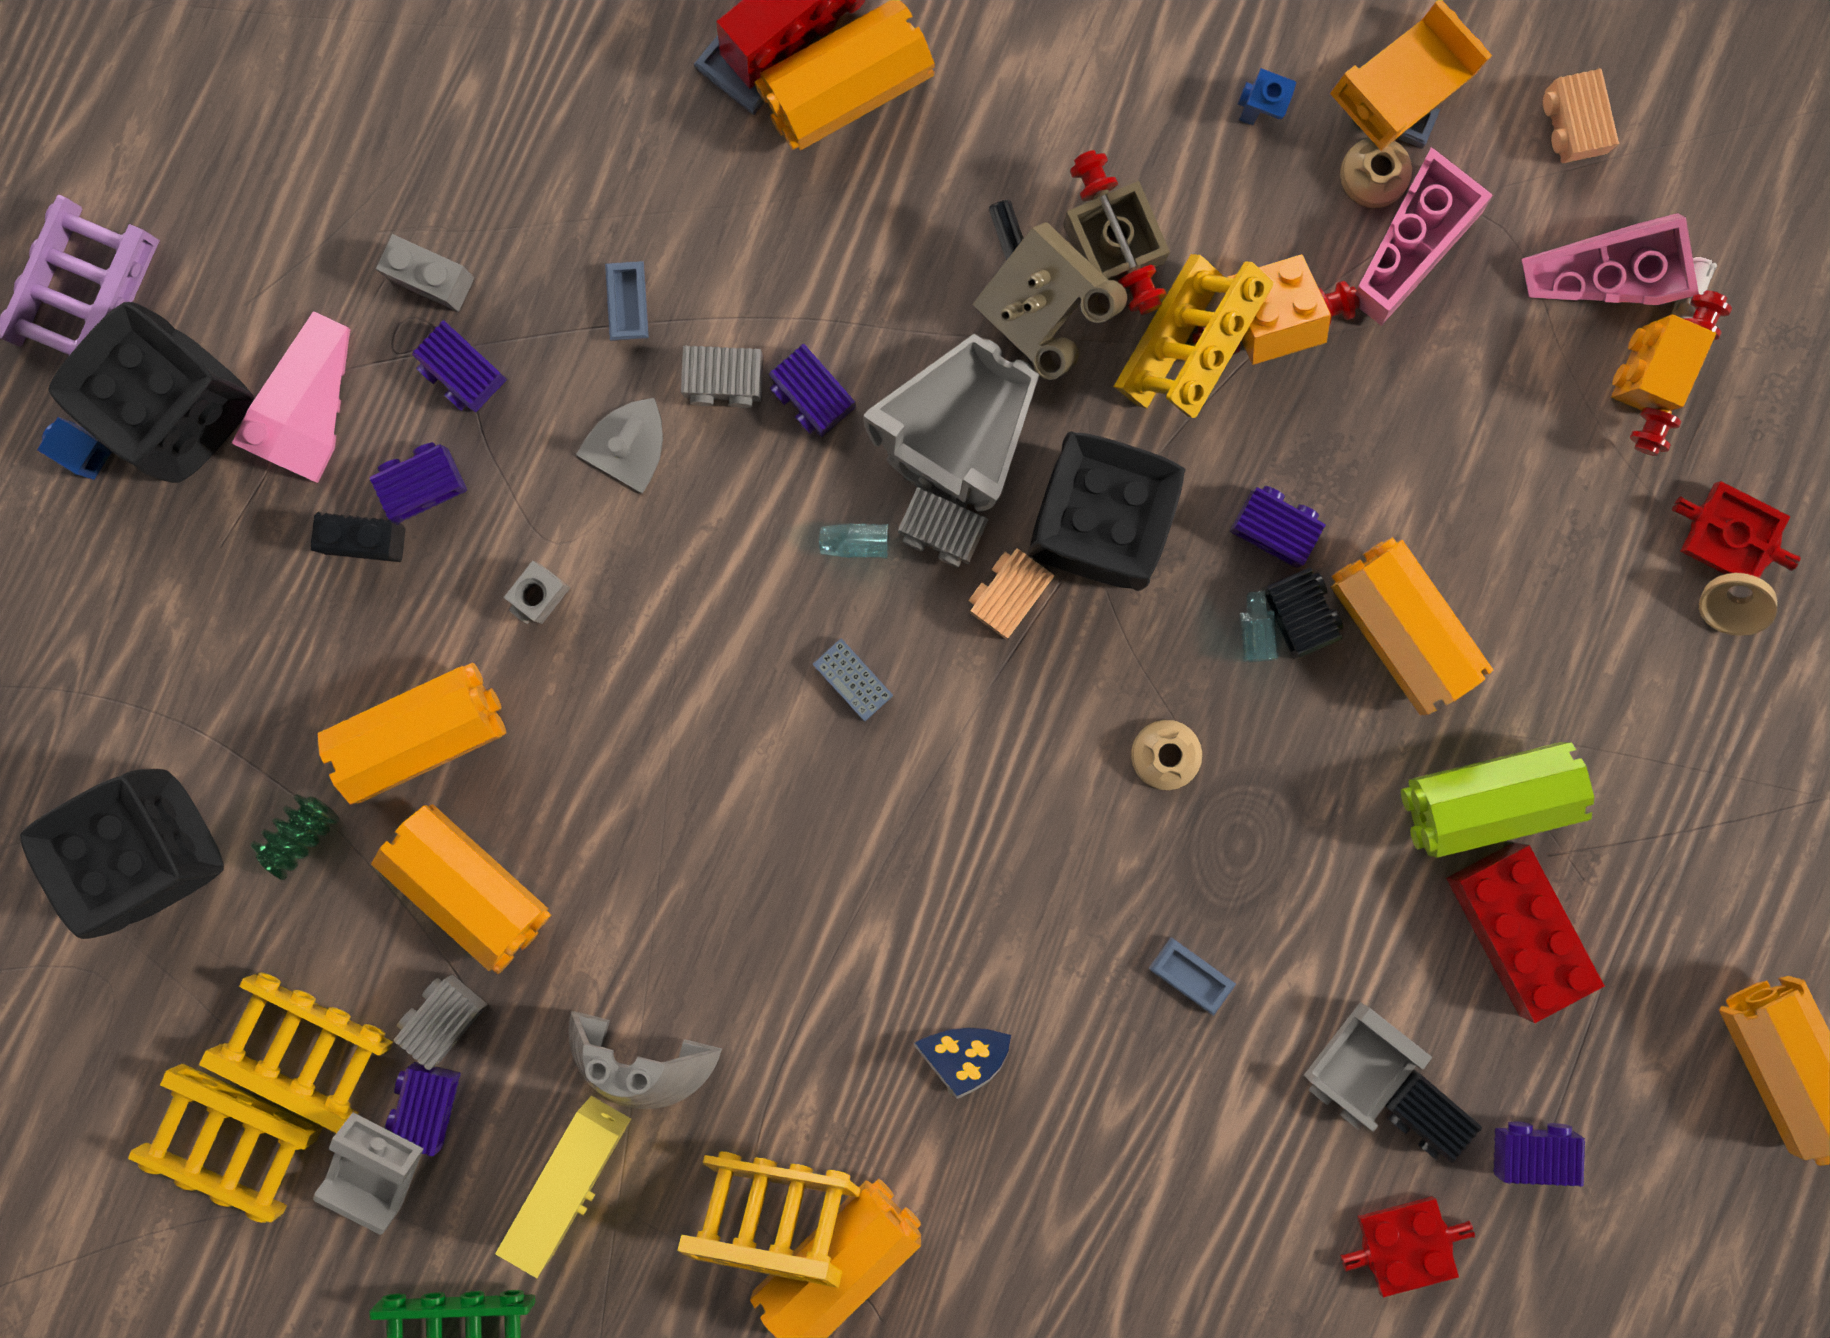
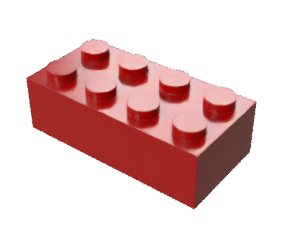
[716,0,865,89]
[1446,842,1605,1023]

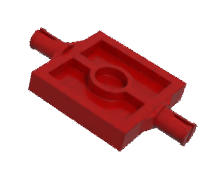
[1672,481,1801,578]
[1340,1196,1475,1298]

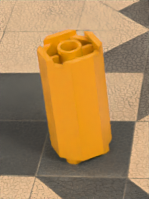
[754,0,935,151]
[1331,537,1493,715]
[317,662,507,805]
[371,804,552,975]
[1719,976,1830,1166]
[750,1179,921,1338]

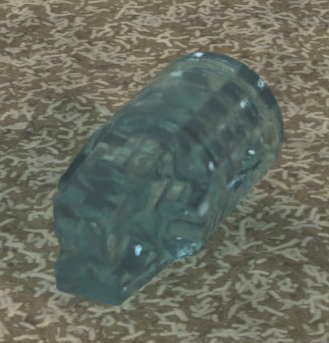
[819,523,889,559]
[1240,591,1279,662]

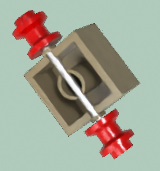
[1063,150,1170,315]

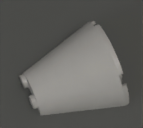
[863,334,1039,511]
[568,1011,722,1109]

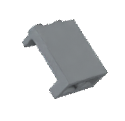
[1303,1002,1433,1132]
[313,1112,424,1235]

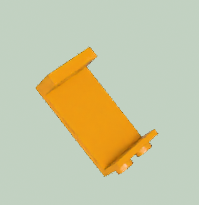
[1330,0,1492,151]

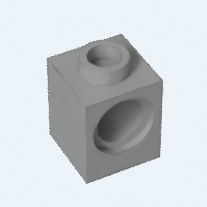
[503,561,571,624]

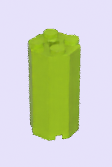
[1401,742,1595,858]

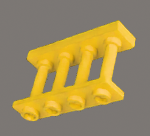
[1113,254,1274,418]
[199,973,393,1133]
[128,1063,323,1223]
[677,1151,860,1288]

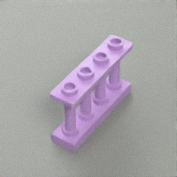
[0,195,160,355]

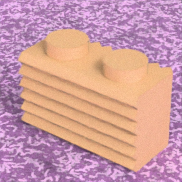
[1543,68,1619,164]
[968,548,1054,640]

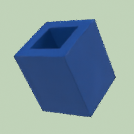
[37,417,112,480]

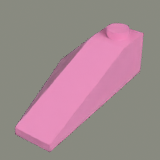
[1521,213,1699,305]
[232,311,350,483]

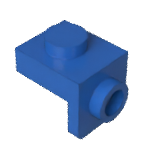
[1237,68,1296,125]

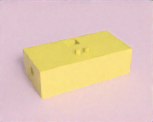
[495,1096,631,1278]

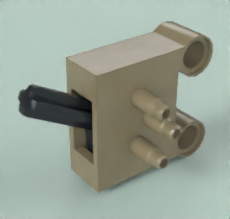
[972,199,1127,380]

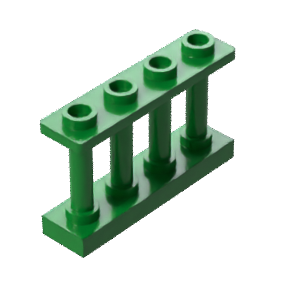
[369,1290,535,1338]

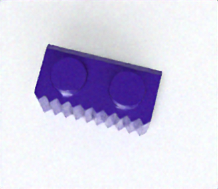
[412,321,507,413]
[769,344,856,437]
[369,442,468,523]
[1229,486,1326,568]
[385,1062,461,1156]
[1493,1121,1585,1187]

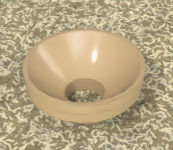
[1340,137,1412,208]
[1699,573,1777,636]
[1131,720,1202,790]

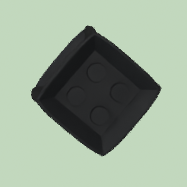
[48,302,254,483]
[1027,431,1186,591]
[20,769,224,939]

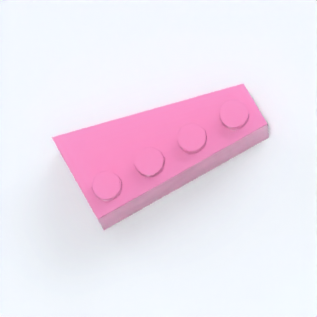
[1355,147,1493,326]

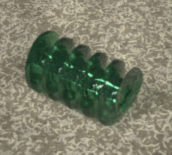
[250,794,340,880]

